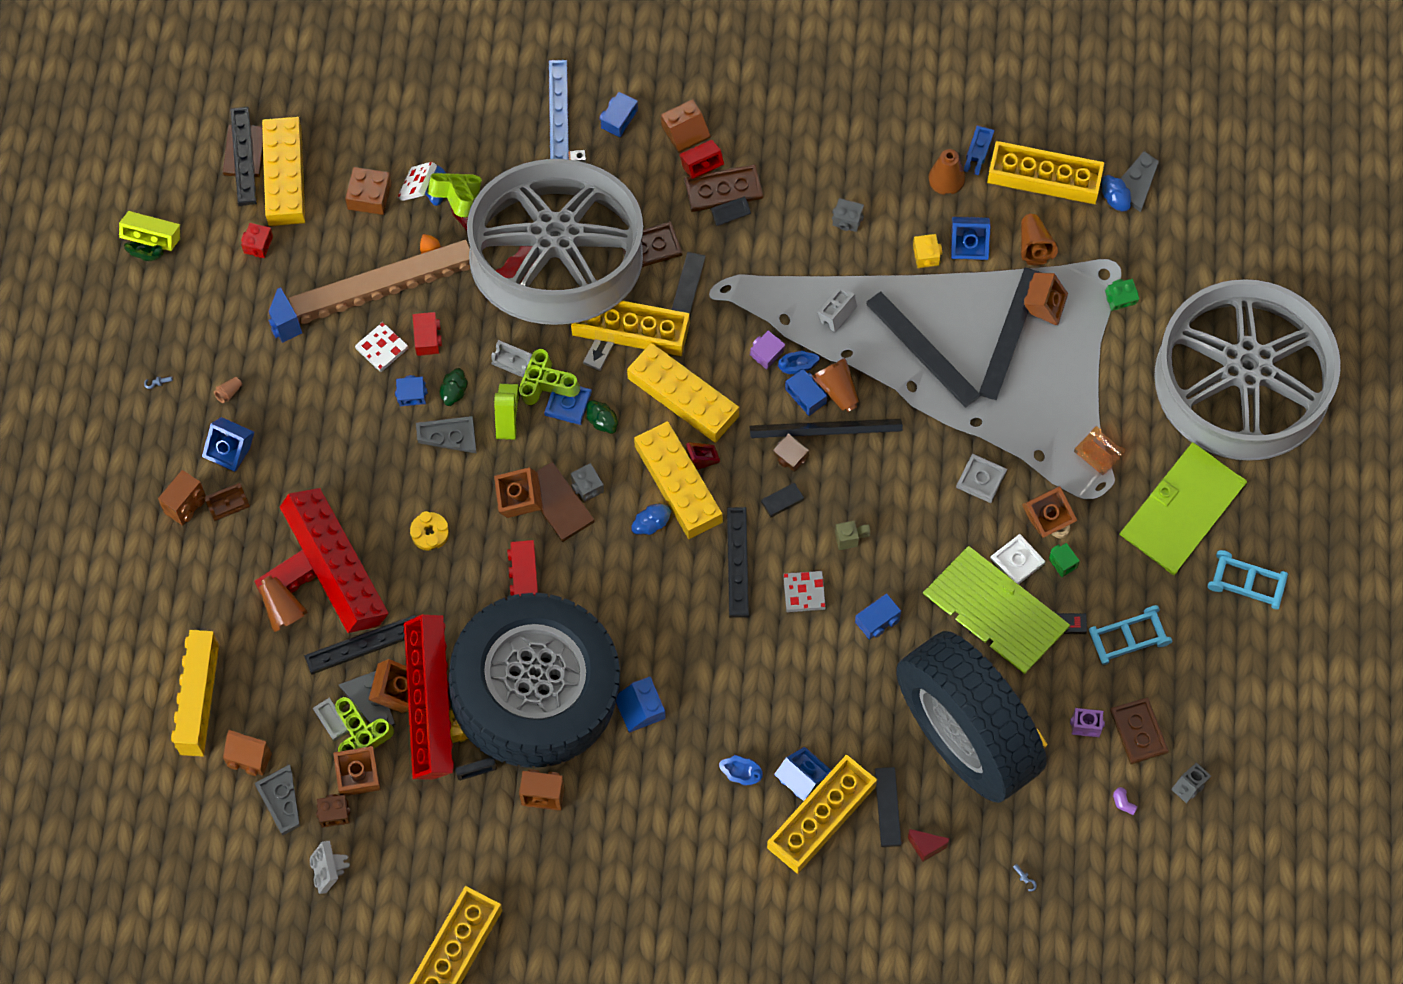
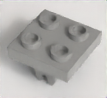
[310,841,350,894]

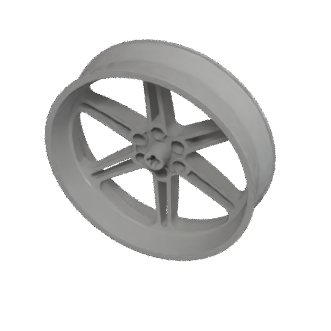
[467,159,643,325]
[1155,279,1340,461]

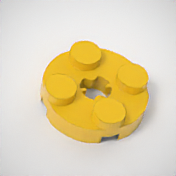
[410,511,449,551]

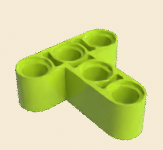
[427,173,482,217]
[519,349,580,405]
[494,384,519,440]
[335,697,394,752]

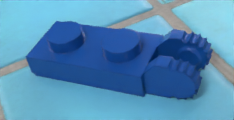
[964,126,994,175]

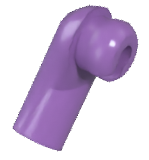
[1113,787,1137,815]

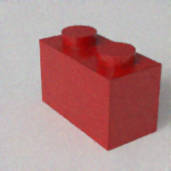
[679,140,724,179]
[413,312,442,356]

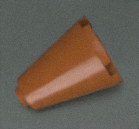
[929,149,965,195]
[1021,214,1058,266]
[812,358,859,412]
[259,575,308,632]

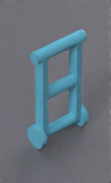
[1208,550,1288,609]
[1088,605,1172,665]

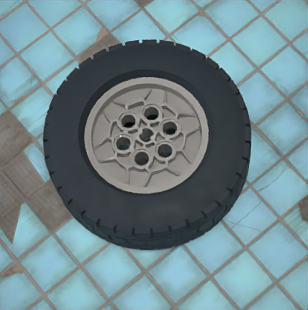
[449,593,620,768]
[896,631,1047,803]

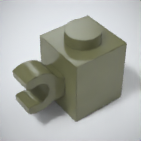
[835,520,871,550]

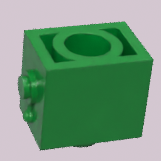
[1105,279,1139,311]

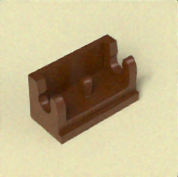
[204,483,250,521]

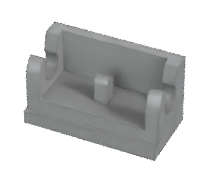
[818,286,857,332]
[491,340,532,377]

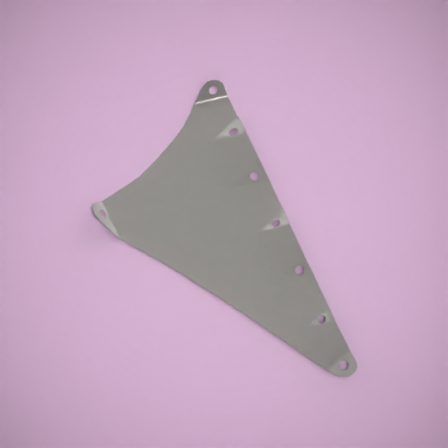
[709,259,1121,499]

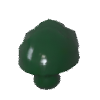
[124,242,163,261]
[439,368,468,406]
[587,400,618,434]

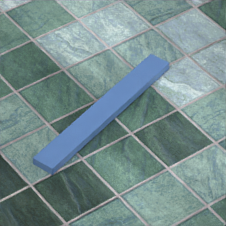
[549,60,569,160]

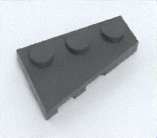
[1121,151,1159,212]
[416,416,477,454]
[339,671,396,732]
[254,764,300,836]

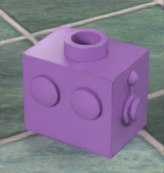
[750,330,785,369]
[1070,708,1105,737]

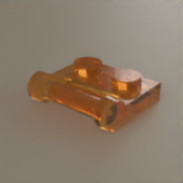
[1074,426,1126,475]

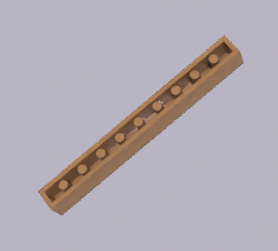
[289,239,470,324]

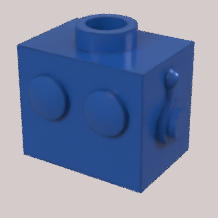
[395,375,428,406]

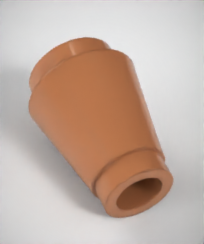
[214,377,242,403]

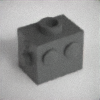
[832,198,864,232]
[570,463,604,502]
[1171,763,1211,803]

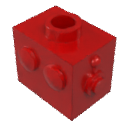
[241,223,273,259]

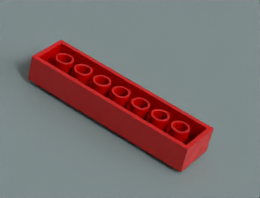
[280,488,389,633]
[404,614,454,779]

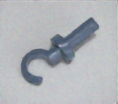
[144,376,173,389]
[1013,864,1037,891]

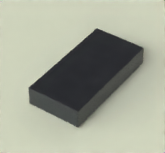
[710,196,751,226]
[761,482,804,517]
[455,757,497,781]

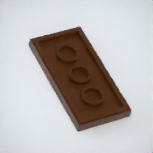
[684,164,763,212]
[536,462,595,542]

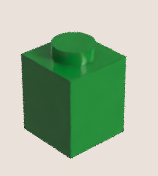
[1049,543,1080,577]

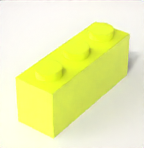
[119,211,180,251]

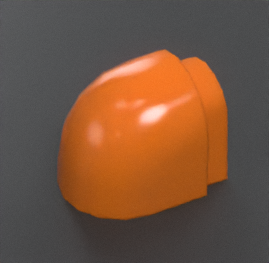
[420,234,441,254]

